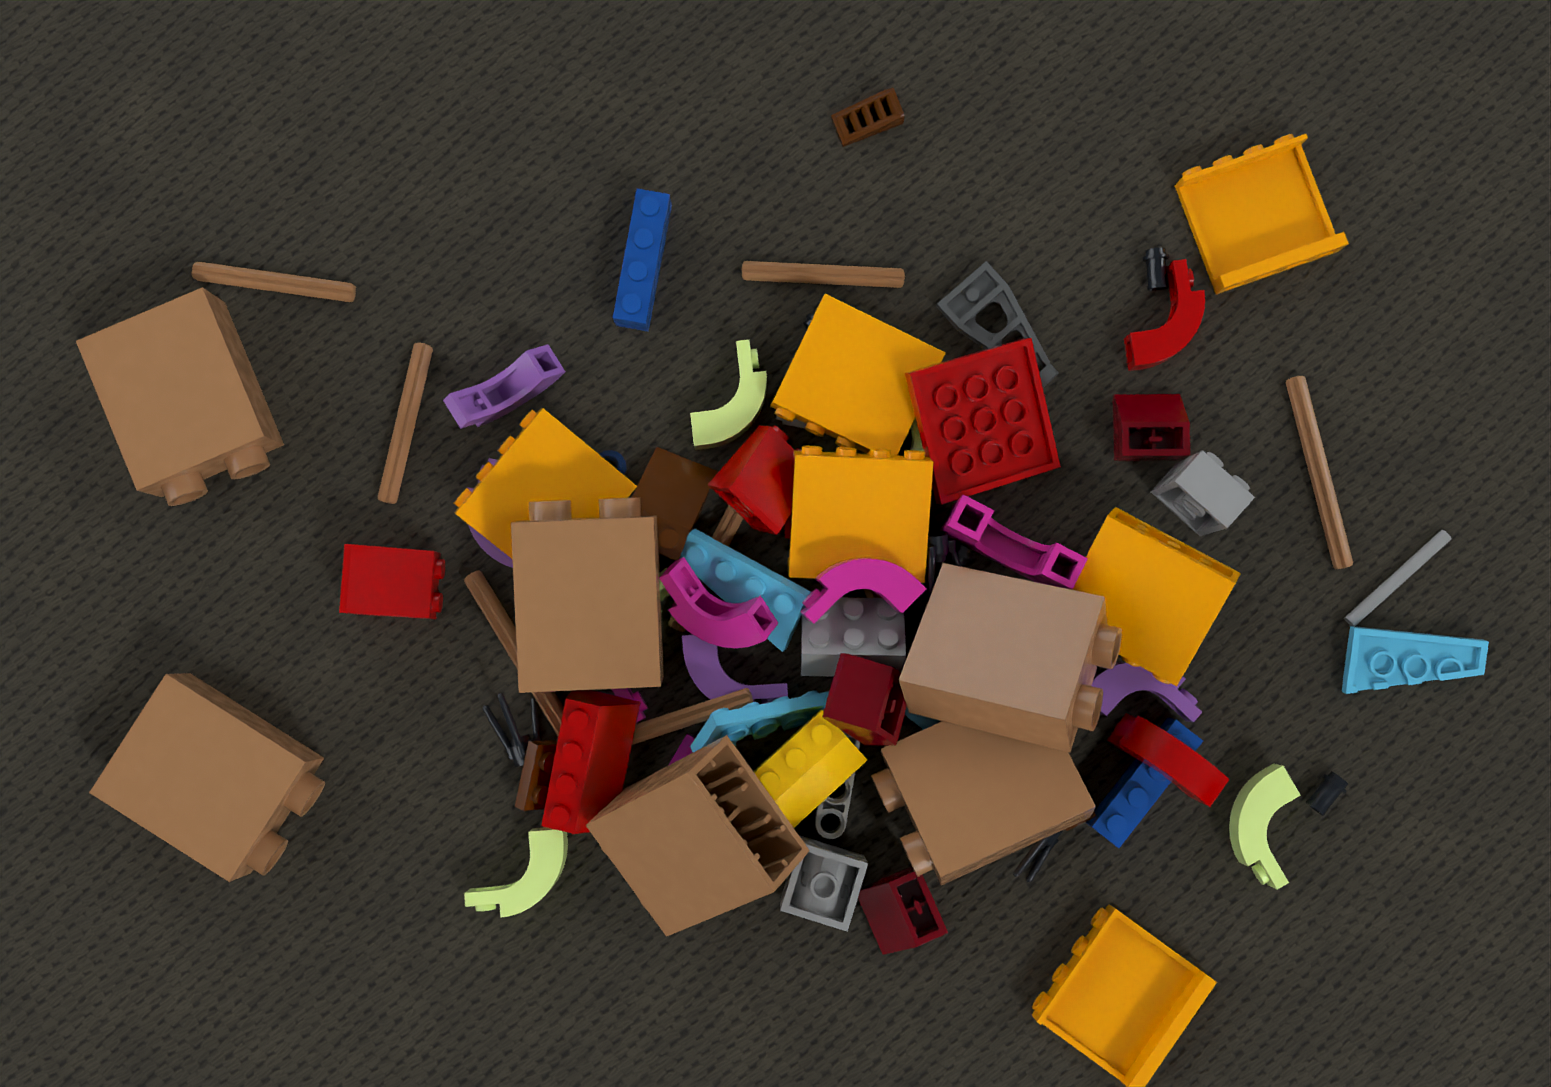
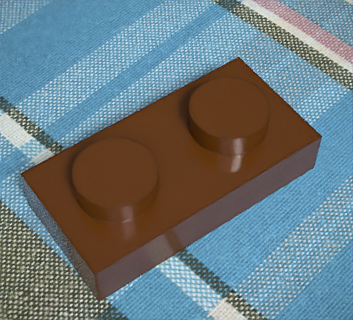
[515,740,557,811]

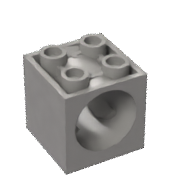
[780,835,868,932]

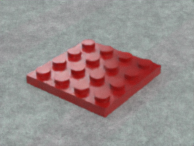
[905,338,1061,505]

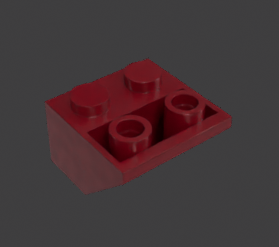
[1113,394,1190,461]
[822,653,907,746]
[858,866,948,955]

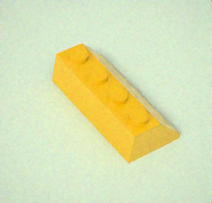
[753,709,867,828]

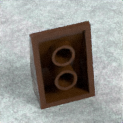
[632,447,718,561]

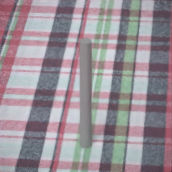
[1344,530,1451,626]

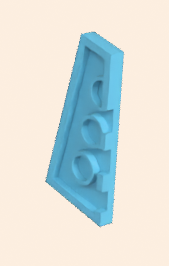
[680,529,811,652]
[1342,626,1489,694]
[690,691,829,752]

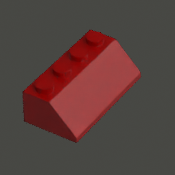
[541,690,641,834]

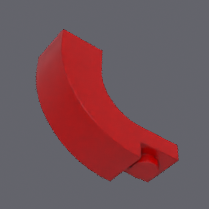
[1124,259,1205,371]
[1107,713,1230,807]

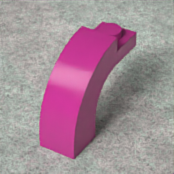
[659,557,778,648]
[800,558,926,624]

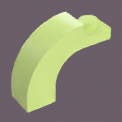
[690,340,767,450]
[1229,764,1301,890]
[464,827,568,917]

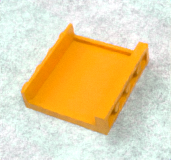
[1175,134,1349,295]
[770,294,946,455]
[454,408,637,560]
[787,445,933,583]
[1072,507,1241,686]
[1032,904,1217,1087]

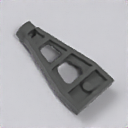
[936,261,1059,388]

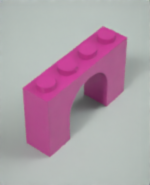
[940,495,1088,590]

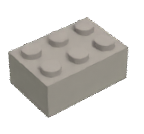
[1151,450,1255,536]
[801,597,906,676]

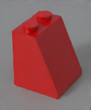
[708,425,802,535]
[339,544,445,619]

